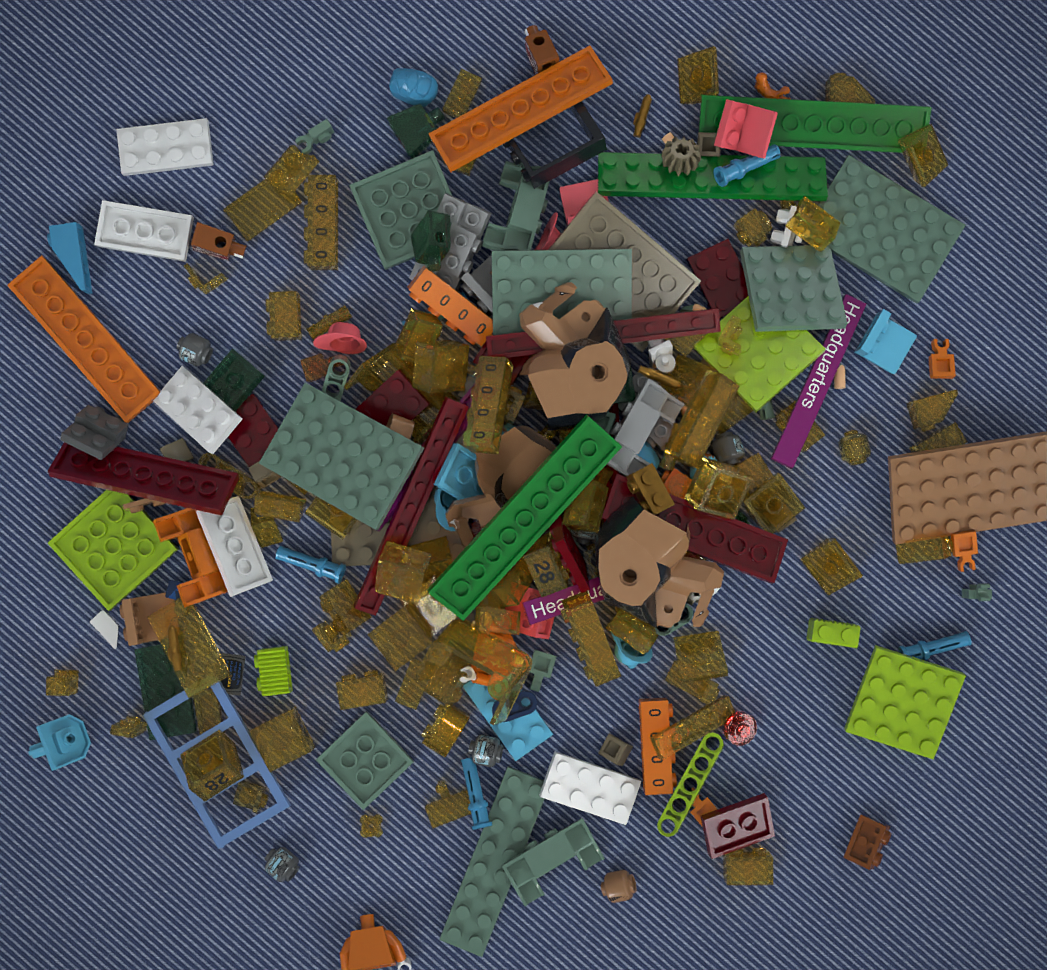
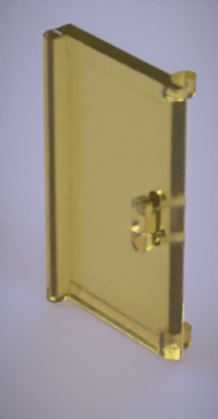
[223,169,302,242]

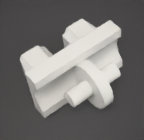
[770,205,811,248]
[647,339,676,374]

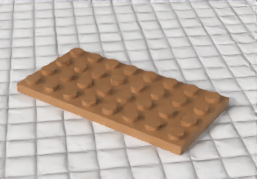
[888,431,1047,545]

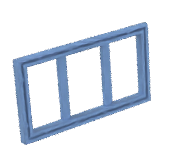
[142,673,291,849]

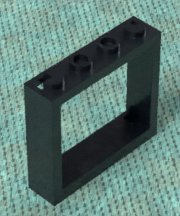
[503,101,607,189]

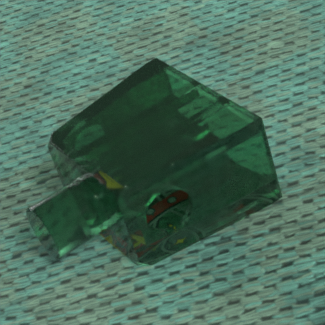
[387,104,445,159]
[411,210,451,272]

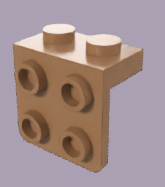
[120,593,181,646]

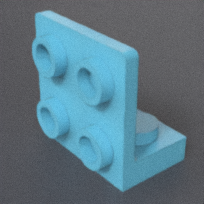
[854,309,917,374]

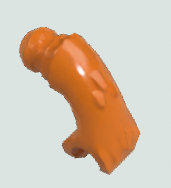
[754,72,791,99]

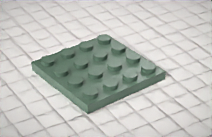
[349,150,452,270]
[740,245,848,332]

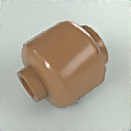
[601,870,637,903]

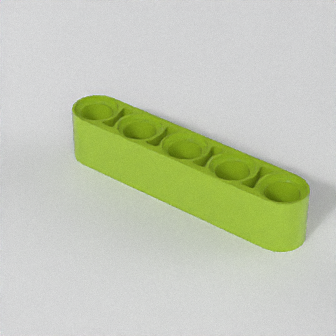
[657,733,724,837]

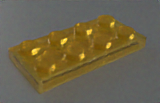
[147,597,231,698]

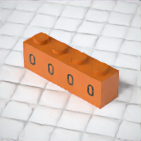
[407,265,493,346]
[639,698,677,795]

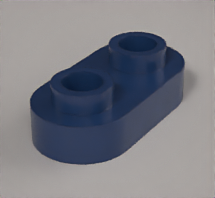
[492,690,537,722]

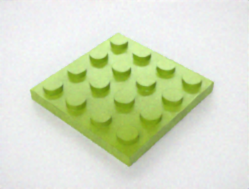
[693,296,826,412]
[48,490,179,611]
[844,645,966,760]

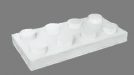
[116,118,214,176]
[94,200,194,262]
[153,366,243,454]
[196,496,273,597]
[539,751,642,825]

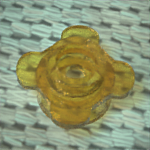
[360,814,383,838]

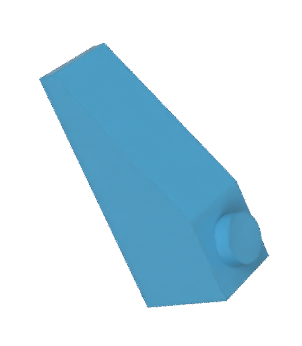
[47,222,93,294]

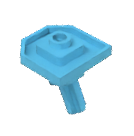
[28,714,91,771]

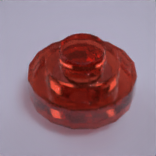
[723,711,757,746]

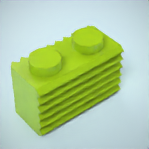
[806,617,861,648]
[254,645,293,696]

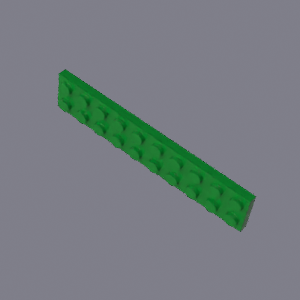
[698,95,932,154]
[598,152,828,201]
[427,414,622,621]

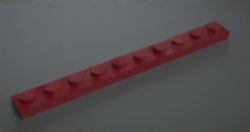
[486,308,721,360]
[353,396,469,616]

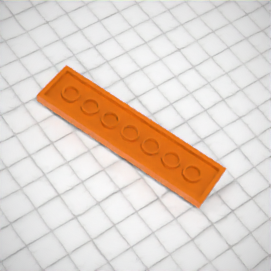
[428,45,613,173]
[7,255,160,423]

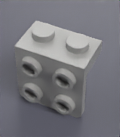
[461,256,492,315]

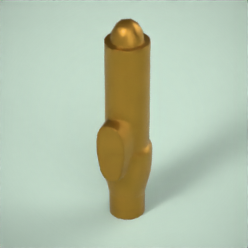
[633,94,652,138]
[638,365,681,389]
[167,625,182,671]

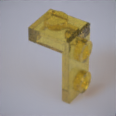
[896,534,953,564]
[665,661,720,705]

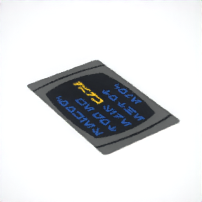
[217,653,246,696]

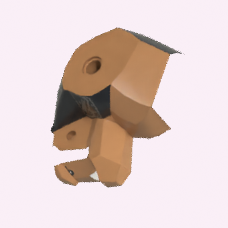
[519,282,631,431]
[445,426,568,549]
[595,496,724,628]

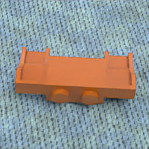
[153,508,228,608]

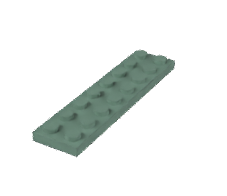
[439,766,545,957]

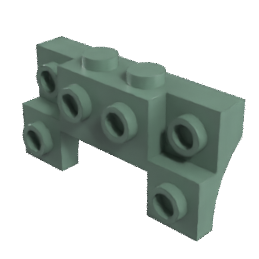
[482,161,550,251]
[502,818,605,907]

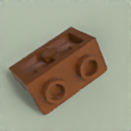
[843,814,892,870]

